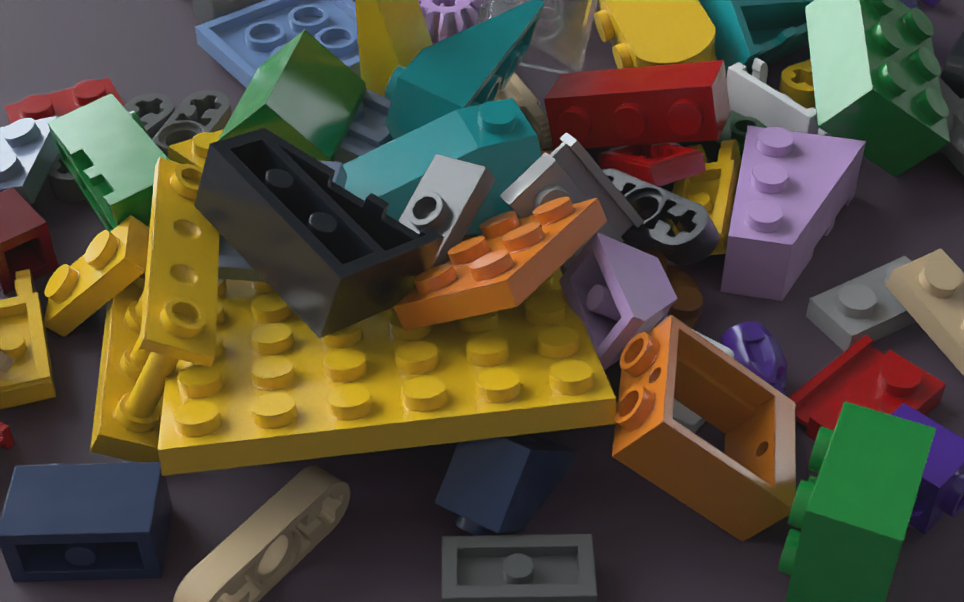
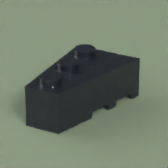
[194,128,444,339]

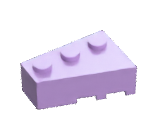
[720,126,866,301]

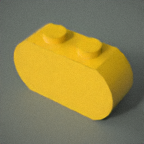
[594,0,717,69]

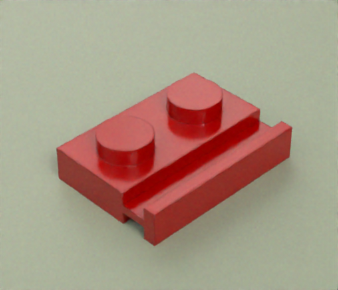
[788,335,946,441]

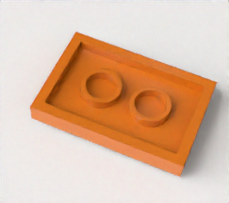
[393,196,608,331]

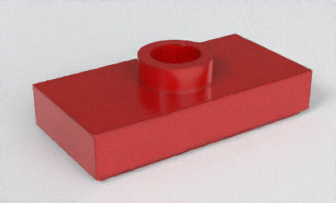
[597,143,706,187]

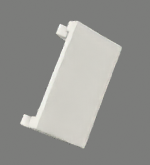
[726,58,833,137]

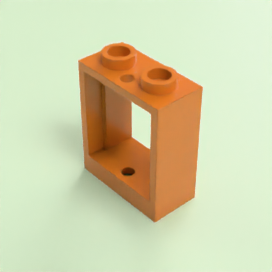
[612,315,796,542]

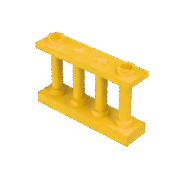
[90,157,220,462]

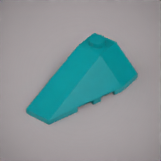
[385,0,545,140]
[343,98,542,237]

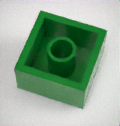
[778,401,936,602]

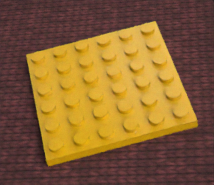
[158,235,616,476]

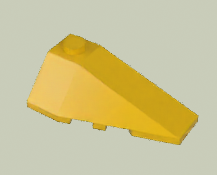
[355,0,433,97]

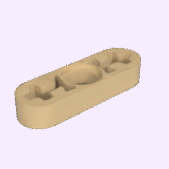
[173,465,350,602]

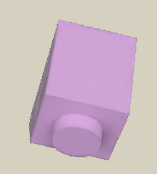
[559,232,678,370]

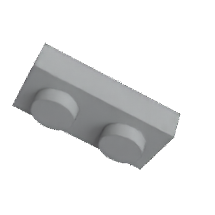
[806,256,916,352]

